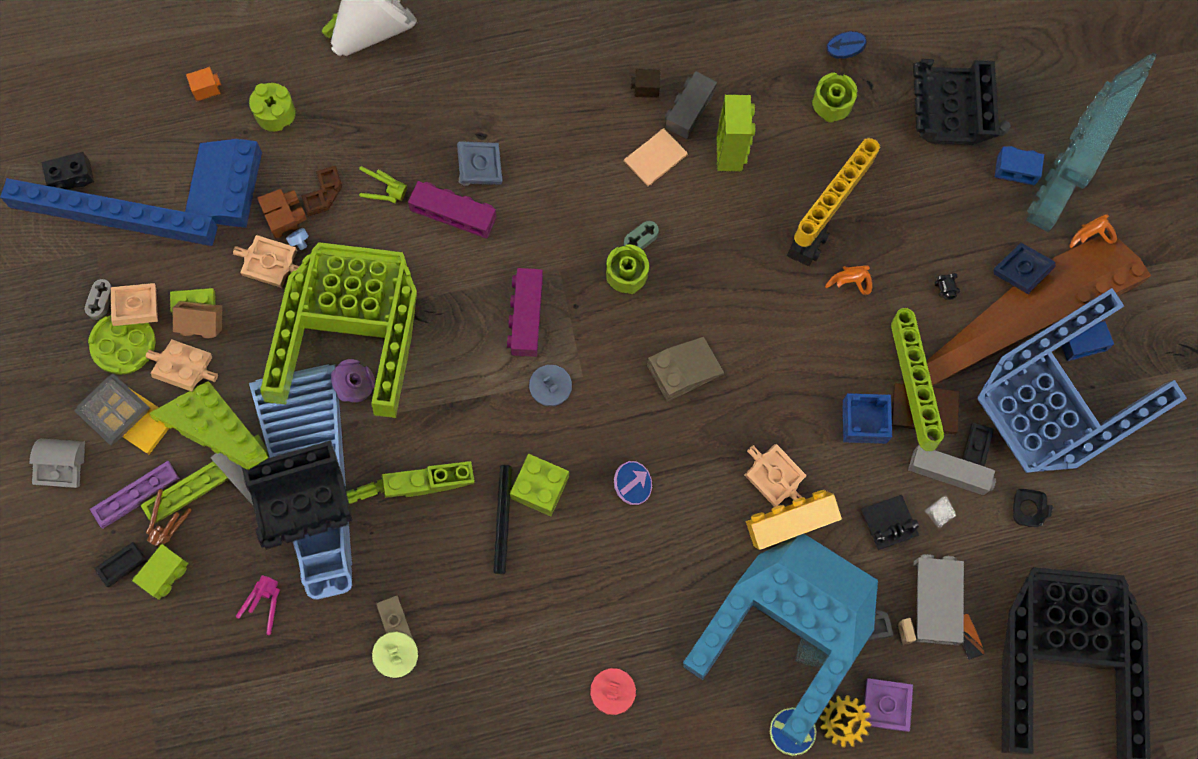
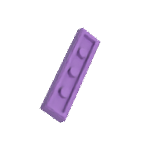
[90,461,181,529]

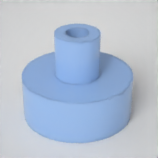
[286,228,309,250]

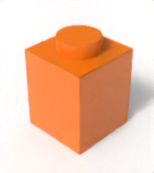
[186,67,221,101]

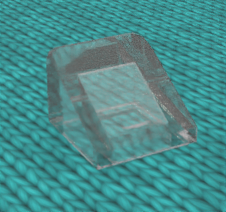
[925,495,956,528]

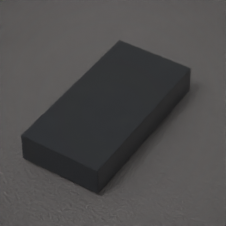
[94,542,147,588]

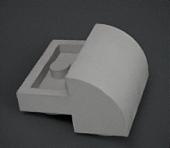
[29,438,85,488]

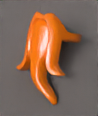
[1070,214,1117,248]
[825,265,872,295]

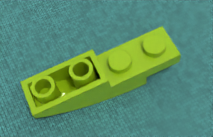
[381,461,475,498]

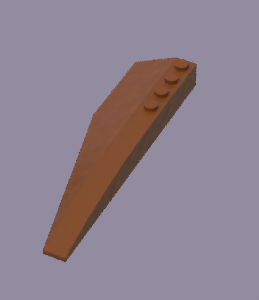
[919,232,1151,386]

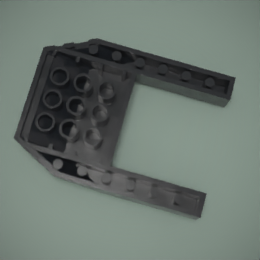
[1002,567,1151,759]

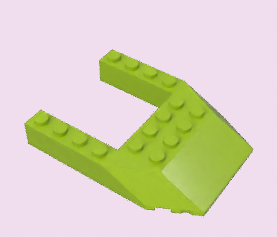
[260,242,417,418]

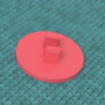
[590,668,636,715]

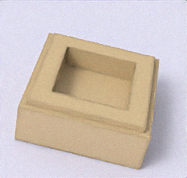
[898,618,916,645]

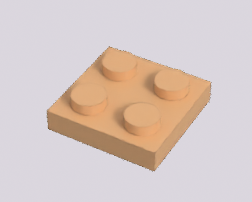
[111,283,158,326]

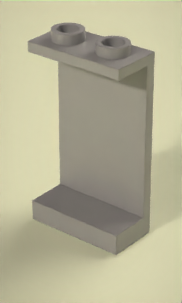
[914,555,964,645]

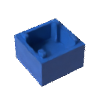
[843,393,892,444]

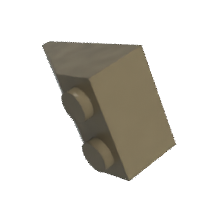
[647,337,724,402]

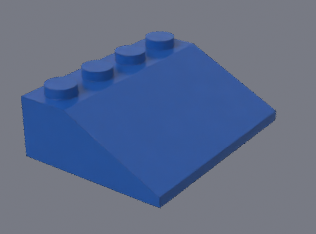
[185,139,262,228]

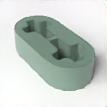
[623,221,659,250]

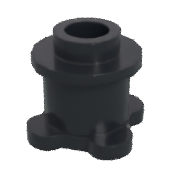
[934,273,960,300]

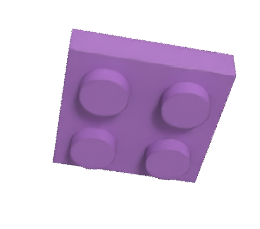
[863,678,913,732]

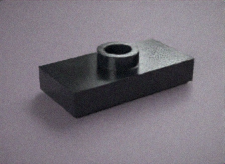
[962,423,994,467]

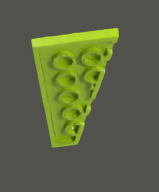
[149,381,268,470]

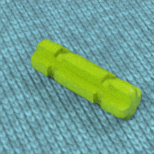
[347,479,384,504]

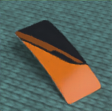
[962,614,985,660]

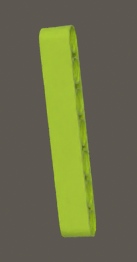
[891,308,944,452]

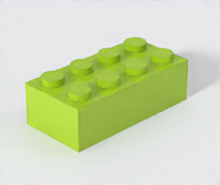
[717,95,755,171]

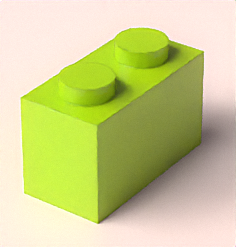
[132,544,188,600]

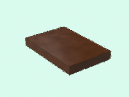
[892,383,960,434]

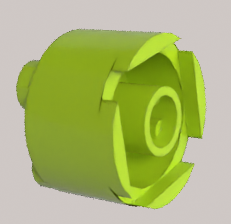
[812,73,857,122]
[249,83,295,132]
[606,244,649,294]

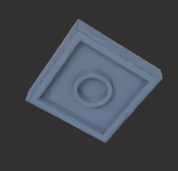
[457,142,502,185]

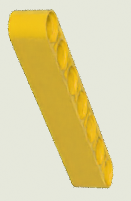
[794,138,880,247]

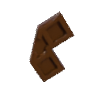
[301,165,343,217]

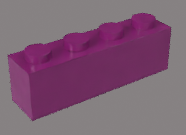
[408,181,497,239]
[507,268,543,357]

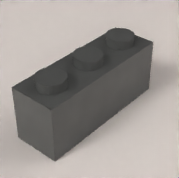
[665,71,717,139]

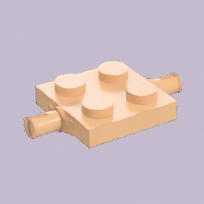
[233,235,300,288]
[146,339,218,391]
[745,444,806,507]

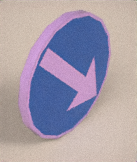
[614,461,652,505]

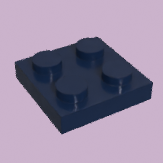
[994,243,1055,294]

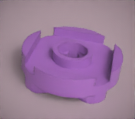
[331,359,375,402]

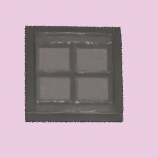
[74,374,150,446]

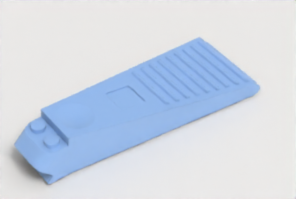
[249,364,352,599]

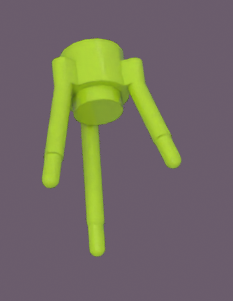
[359,166,407,203]

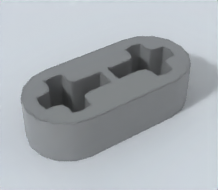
[85,279,113,320]

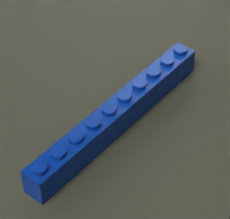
[0,178,218,246]

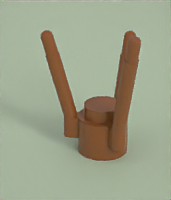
[145,489,192,547]

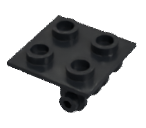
[861,495,919,550]

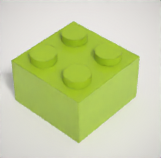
[510,454,569,516]

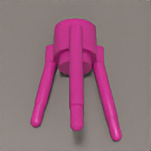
[236,576,280,635]

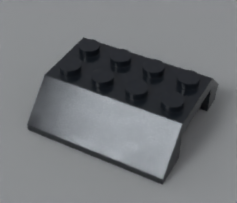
[913,59,1000,145]
[241,440,352,550]

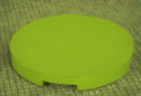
[88,315,156,375]

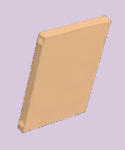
[624,128,688,186]

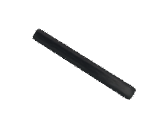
[493,465,512,575]

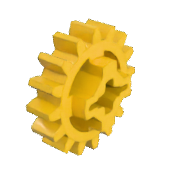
[820,695,872,748]

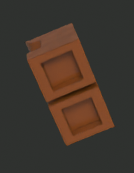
[257,189,307,239]

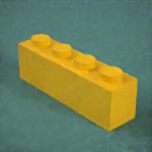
[746,490,842,550]

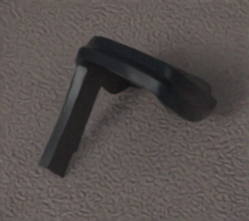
[1013,489,1053,527]

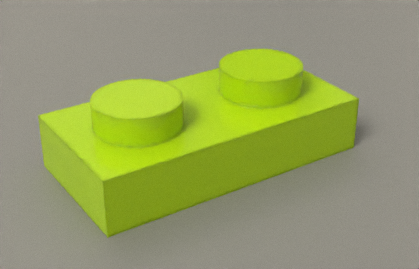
[170,288,215,314]

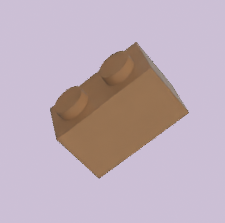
[173,301,222,338]

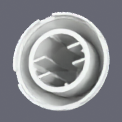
[331,0,417,56]

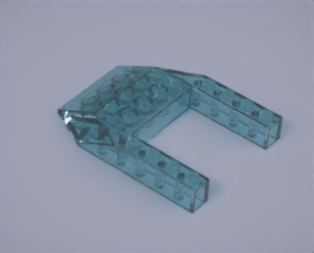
[1026,53,1157,232]

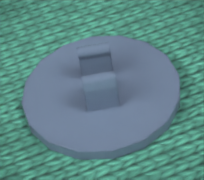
[529,365,572,406]

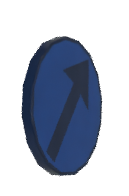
[827,31,867,59]

